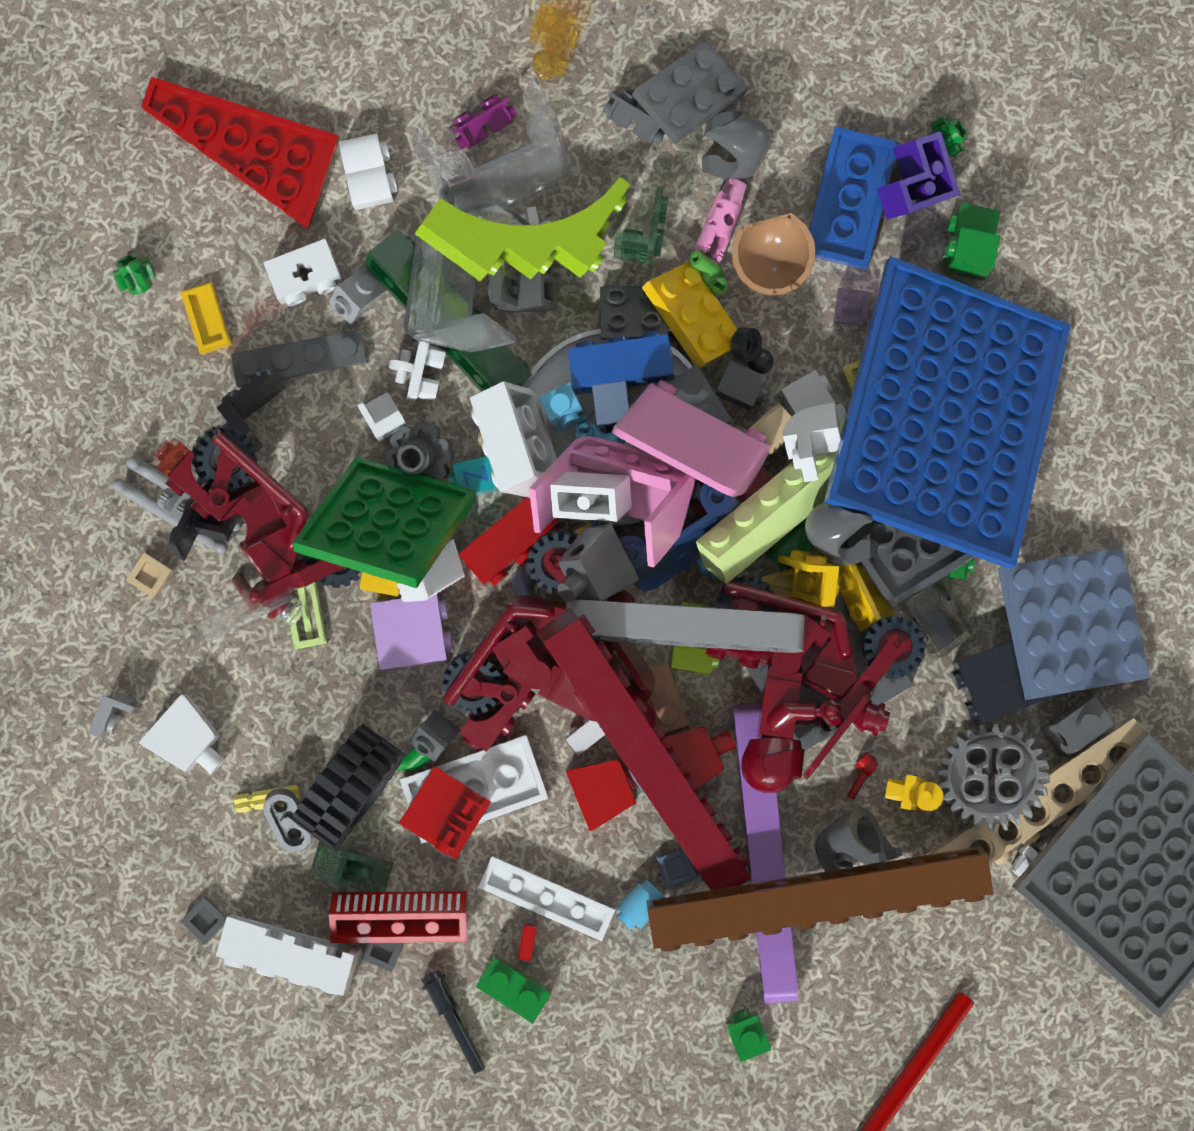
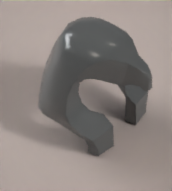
[702,111,771,180]
[805,501,878,565]
[815,807,902,872]

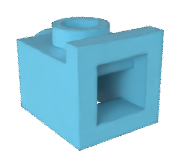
[539,383,588,435]

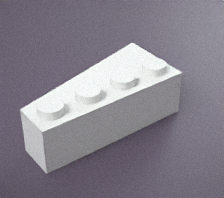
[216,914,361,996]

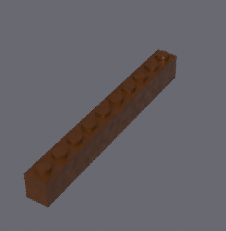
[646,846,993,952]

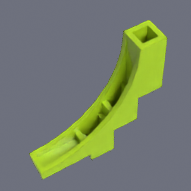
[415,177,631,282]

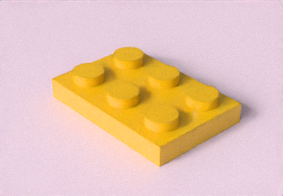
[642,261,738,369]

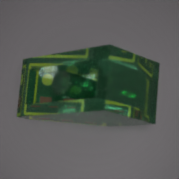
[309,841,394,892]

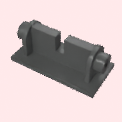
[603,89,665,145]

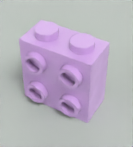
[370,594,453,671]

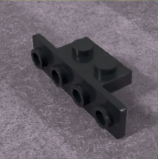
[169,461,252,561]

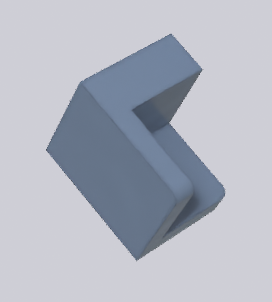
[592,381,630,430]

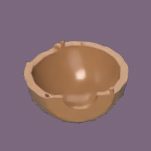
[731,213,816,296]

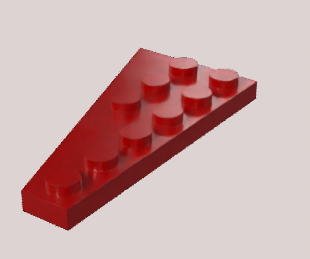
[141,77,340,231]

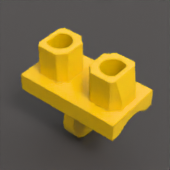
[885,775,944,812]

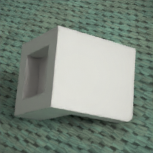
[357,393,407,442]

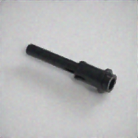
[421,970,486,1074]

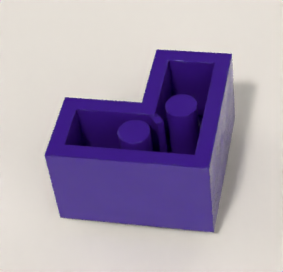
[877,131,961,220]

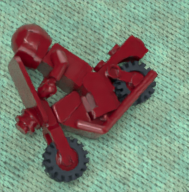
[442,529,657,752]
[696,574,927,794]

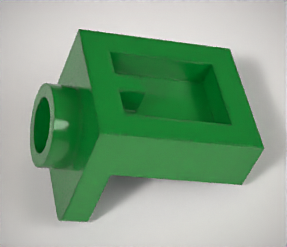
[725,1008,772,1062]

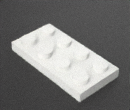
[400,735,548,844]

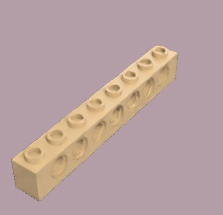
[923,718,1144,865]

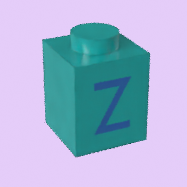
[448,456,499,496]

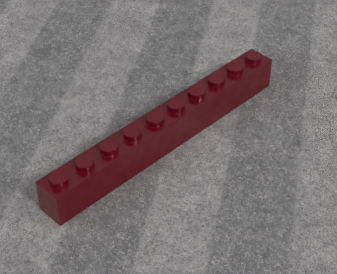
[536,607,751,890]

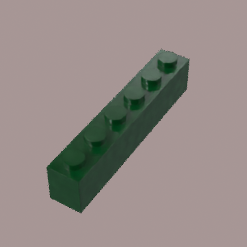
[364,229,532,392]

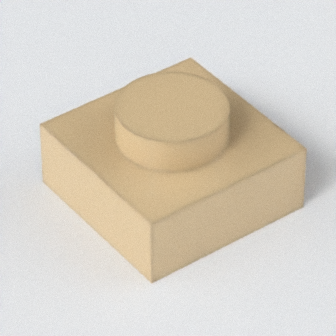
[126,553,174,599]

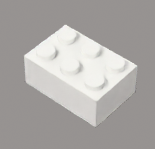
[470,381,557,498]

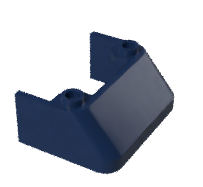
[588,483,742,591]

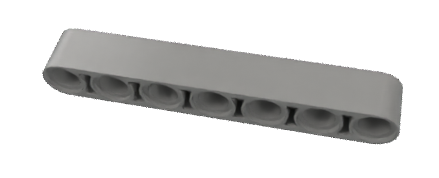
[566,600,805,653]

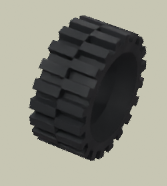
[292,724,405,851]

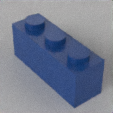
[568,331,676,395]

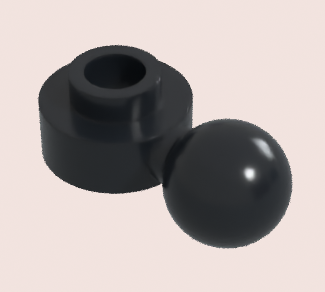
[730,327,774,374]

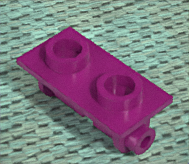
[448,94,517,150]

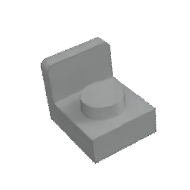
[88,692,140,738]

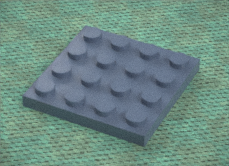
[997,548,1151,700]

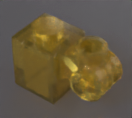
[529,2,582,80]

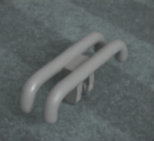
[112,456,242,554]

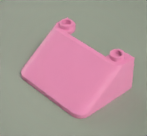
[612,380,773,497]

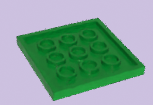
[293,457,476,588]

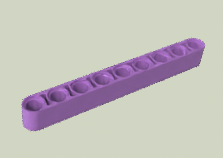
[732,702,798,1004]

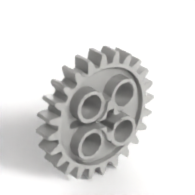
[938,724,1050,831]

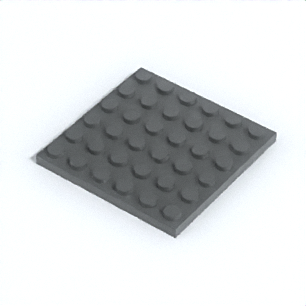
[1012,732,1194,1018]

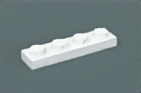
[478,856,615,941]

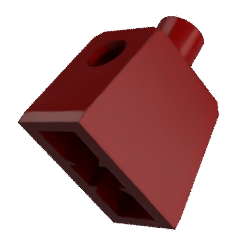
[661,726,736,787]
[566,759,638,831]

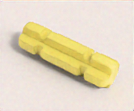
[234,785,301,813]

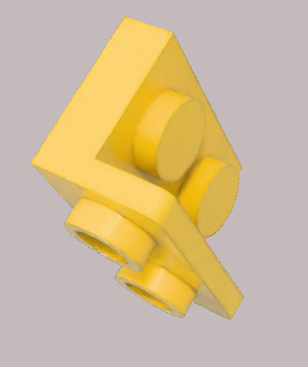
[838,563,896,633]

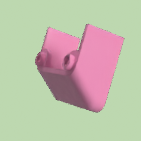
[529,436,695,567]

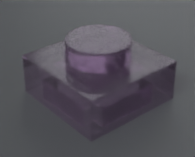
[833,287,871,327]

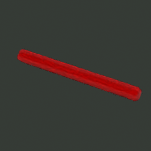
[860,992,974,1131]

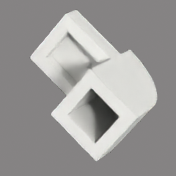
[783,403,841,482]

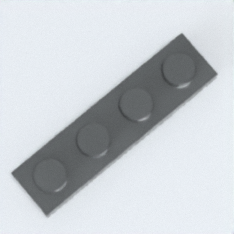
[231,330,367,387]

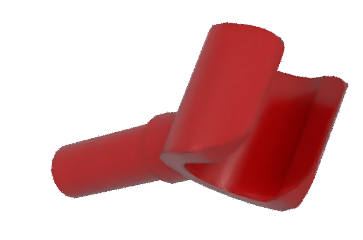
[847,752,877,800]

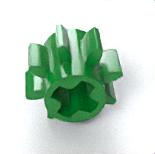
[926,116,968,158]
[112,253,156,295]

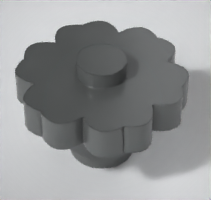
[385,422,454,481]

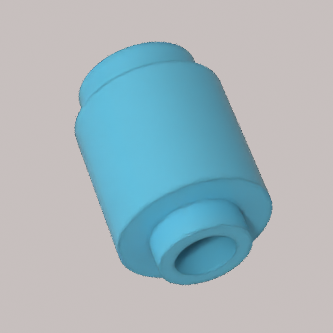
[616,879,665,930]

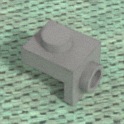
[329,267,387,325]

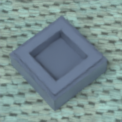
[656,848,698,889]

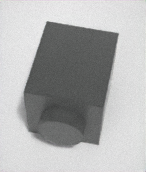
[715,360,769,411]

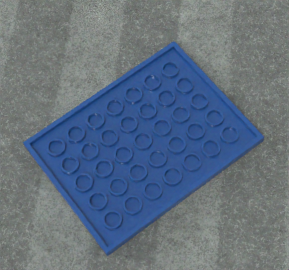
[824,256,1071,569]

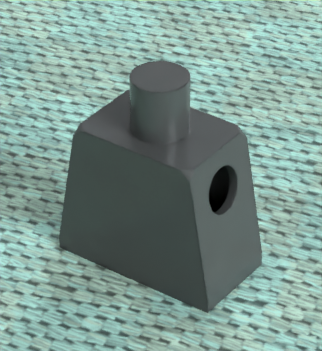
[558,523,639,602]
[1040,693,1115,756]

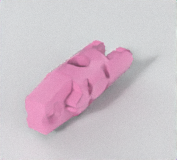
[694,179,747,264]

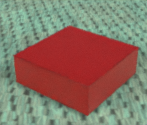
[518,923,538,961]

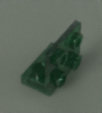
[613,185,669,265]

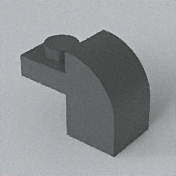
[487,268,557,312]

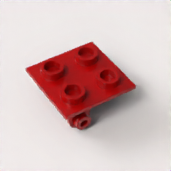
[399,766,491,859]

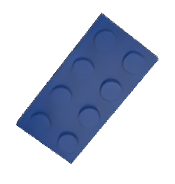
[809,126,899,270]

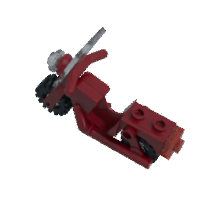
[151,426,360,641]

